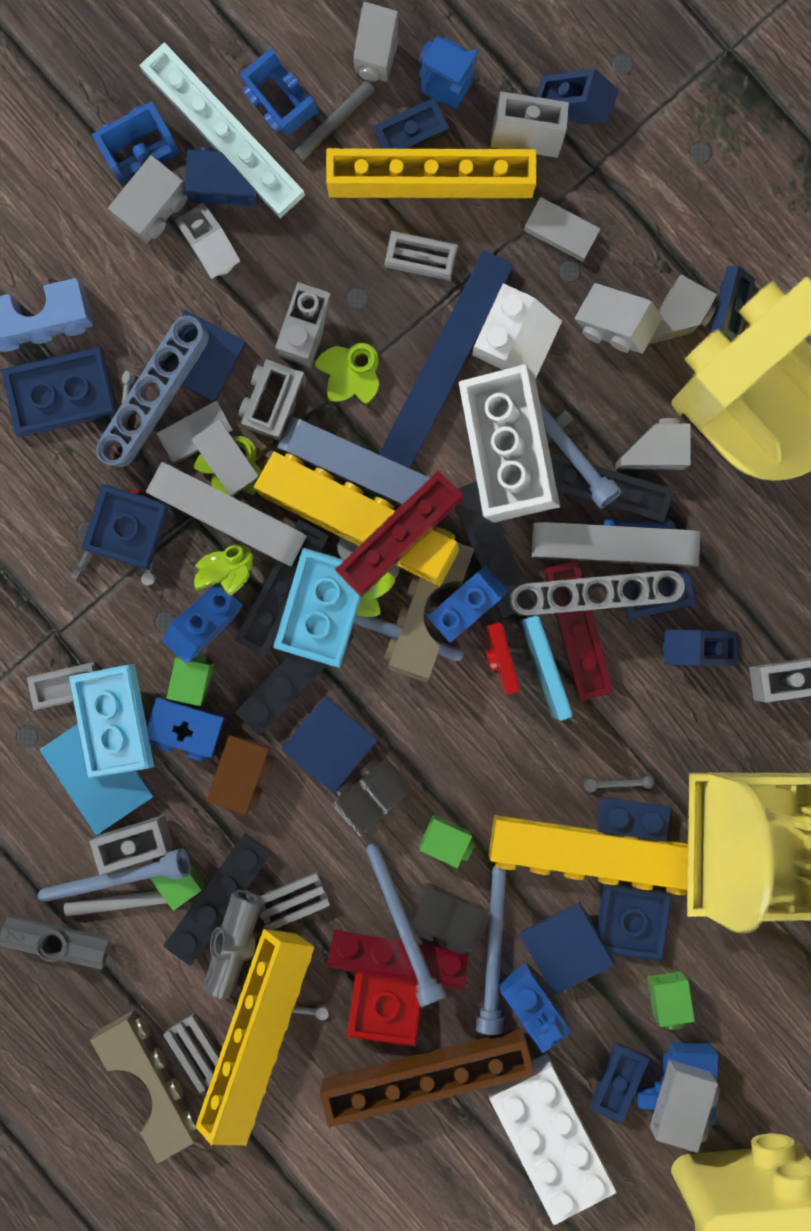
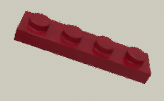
[334,470,464,597]
[543,560,614,701]
[327,929,469,990]

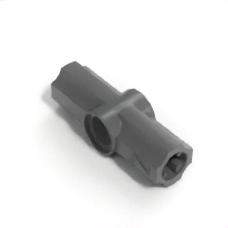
[202,889,263,999]
[0,915,111,969]

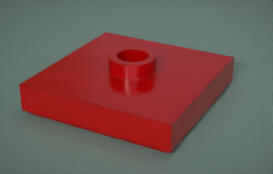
[484,622,520,695]
[347,972,421,1046]

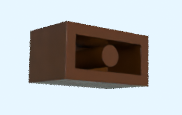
[206,733,275,815]

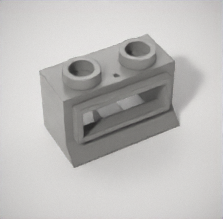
[238,359,307,442]

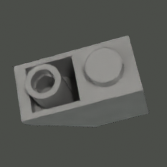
[275,282,331,367]

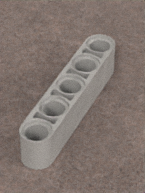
[146,462,307,567]
[531,522,701,567]
[509,571,685,616]

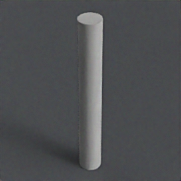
[64,890,167,917]

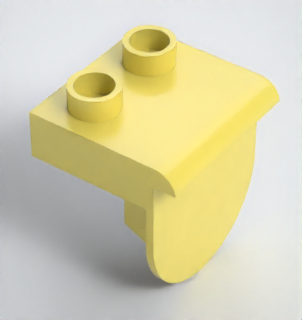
[672,277,811,481]
[687,773,811,932]
[671,1133,811,1231]

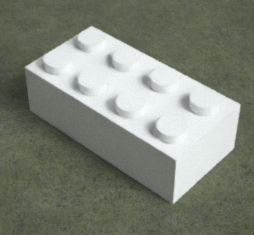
[459,364,560,522]
[487,1053,616,1225]

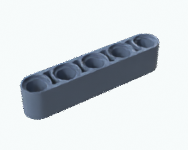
[96,316,209,467]
[277,417,429,506]

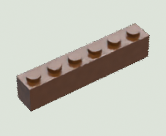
[320,1028,534,1128]

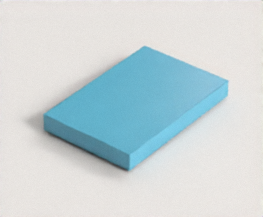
[273,548,361,668]
[519,615,573,721]
[69,664,154,779]

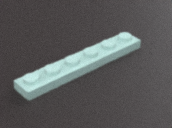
[139,42,305,218]

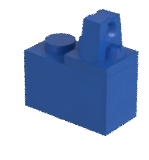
[499,963,572,1053]
[636,1042,718,1125]

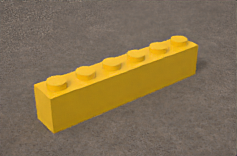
[326,149,536,198]
[254,452,460,587]
[488,815,688,895]
[195,929,314,1146]

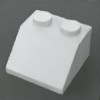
[472,284,562,379]

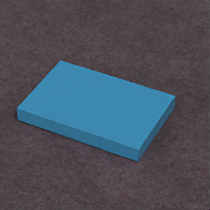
[40,724,156,835]

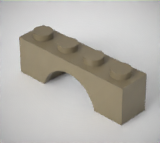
[384,543,474,683]
[90,1010,199,1164]

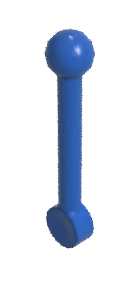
[604,519,675,529]

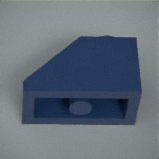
[536,69,619,125]
[185,147,258,207]
[662,630,738,666]

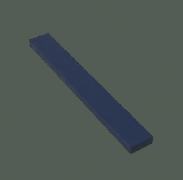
[361,250,514,504]

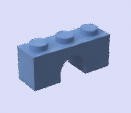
[0,278,95,352]

